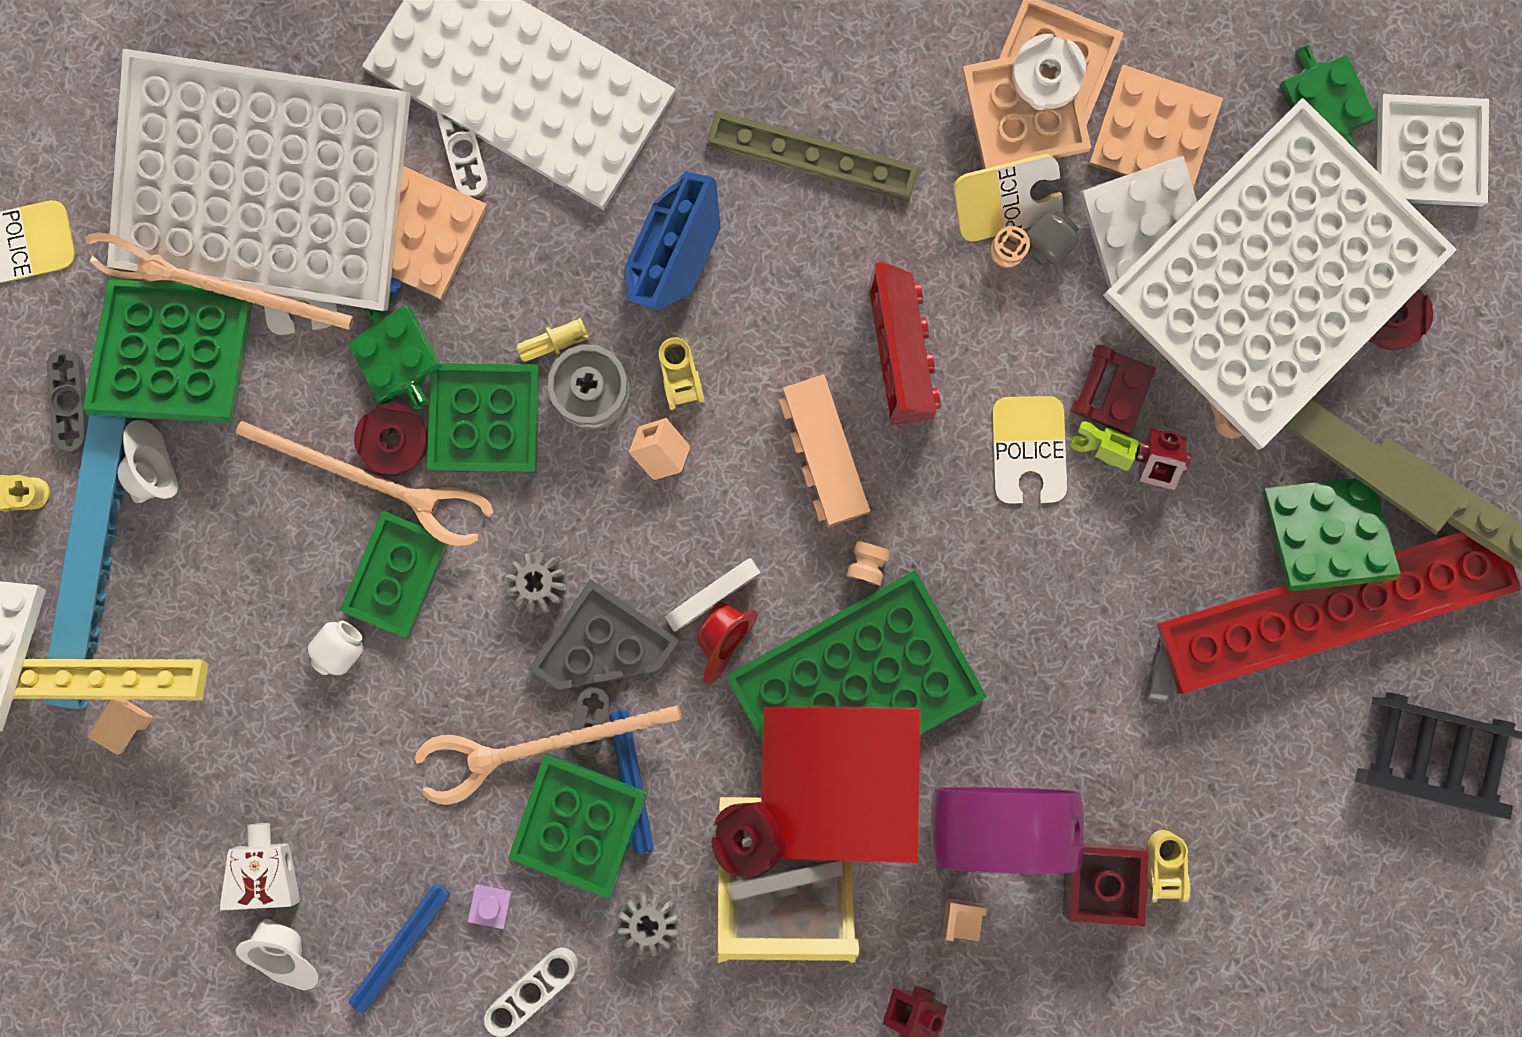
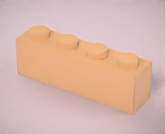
[778,374,870,527]

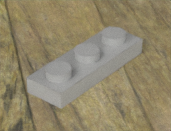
[726,861,844,906]

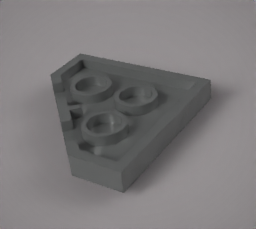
[529,579,681,690]

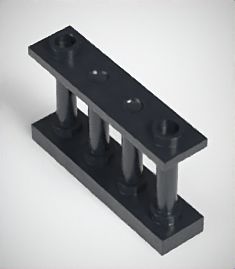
[1355,692,1522,820]

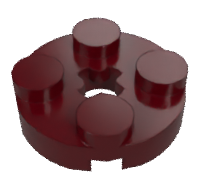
[1368,289,1433,350]
[354,403,428,476]
[712,802,785,879]

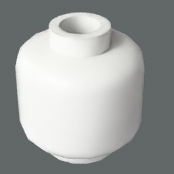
[308,621,363,675]

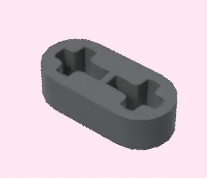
[1144,636,1173,706]
[570,687,611,756]

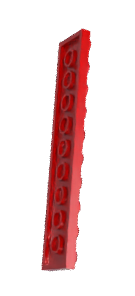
[1157,532,1522,694]

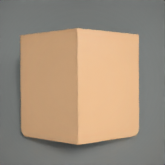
[629,418,690,480]
[88,700,153,755]
[942,898,987,941]

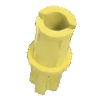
[517,318,589,362]

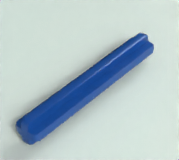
[609,709,654,854]
[349,884,450,1013]

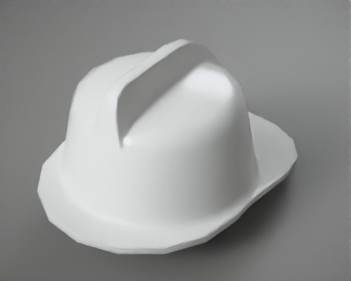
[117,420,178,503]
[236,918,318,990]

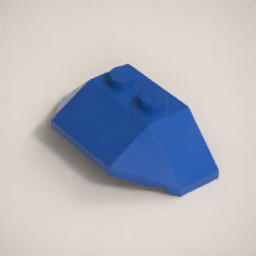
[625,171,721,311]

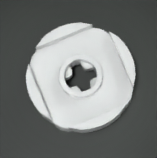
[1012,34,1086,110]

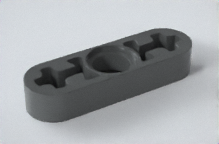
[47,349,89,453]

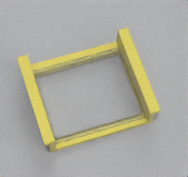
[718,797,858,963]

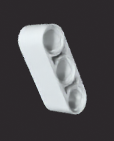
[484,948,578,1037]

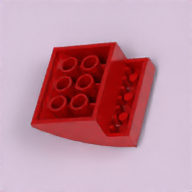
[761,707,920,864]

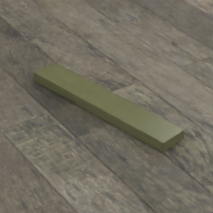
[706,110,919,202]
[1284,399,1461,534]

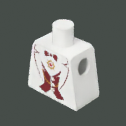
[220,823,300,910]

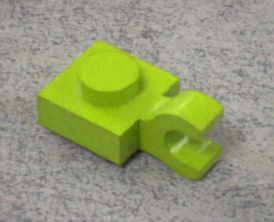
[1070,421,1139,471]

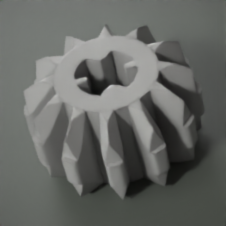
[505,552,567,613]
[617,892,680,956]

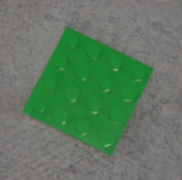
[83,279,253,423]

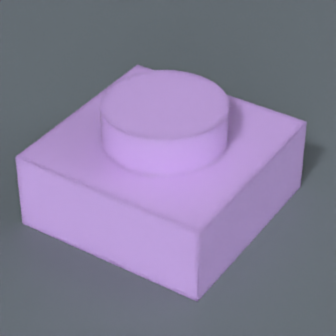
[468,884,513,929]

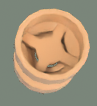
[990,226,1030,268]
[846,541,891,586]

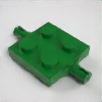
[1279,45,1376,153]
[348,305,442,409]

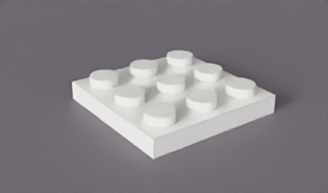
[1377,94,1489,207]
[1079,156,1197,289]

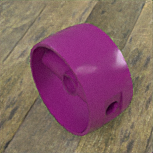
[931,787,1084,874]

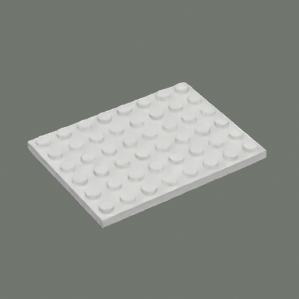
[107,49,411,311]
[1103,98,1457,450]

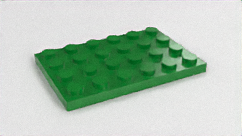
[726,570,987,743]

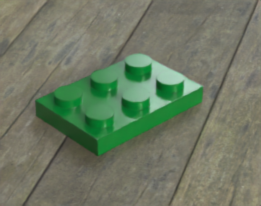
[339,510,449,638]

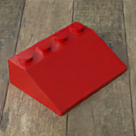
[868,262,941,425]

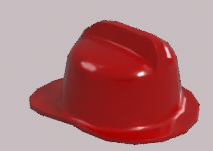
[697,602,758,684]

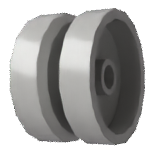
[547,344,630,430]

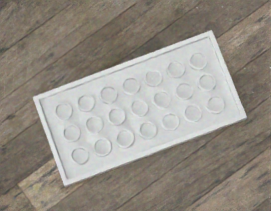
[362,0,676,210]

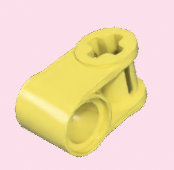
[659,337,705,410]
[0,475,50,512]
[1147,830,1190,903]

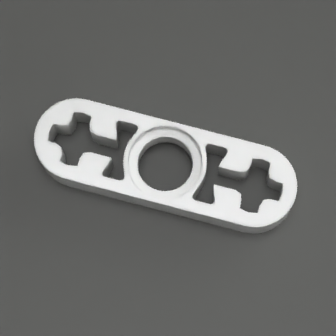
[437,111,488,199]
[664,558,761,632]

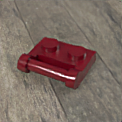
[1070,344,1156,435]

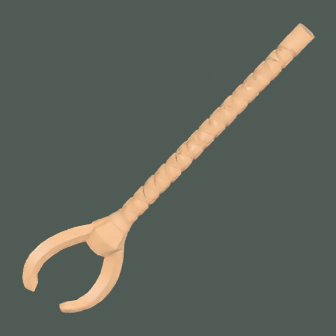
[85,232,354,330]
[236,421,493,546]
[414,705,682,805]

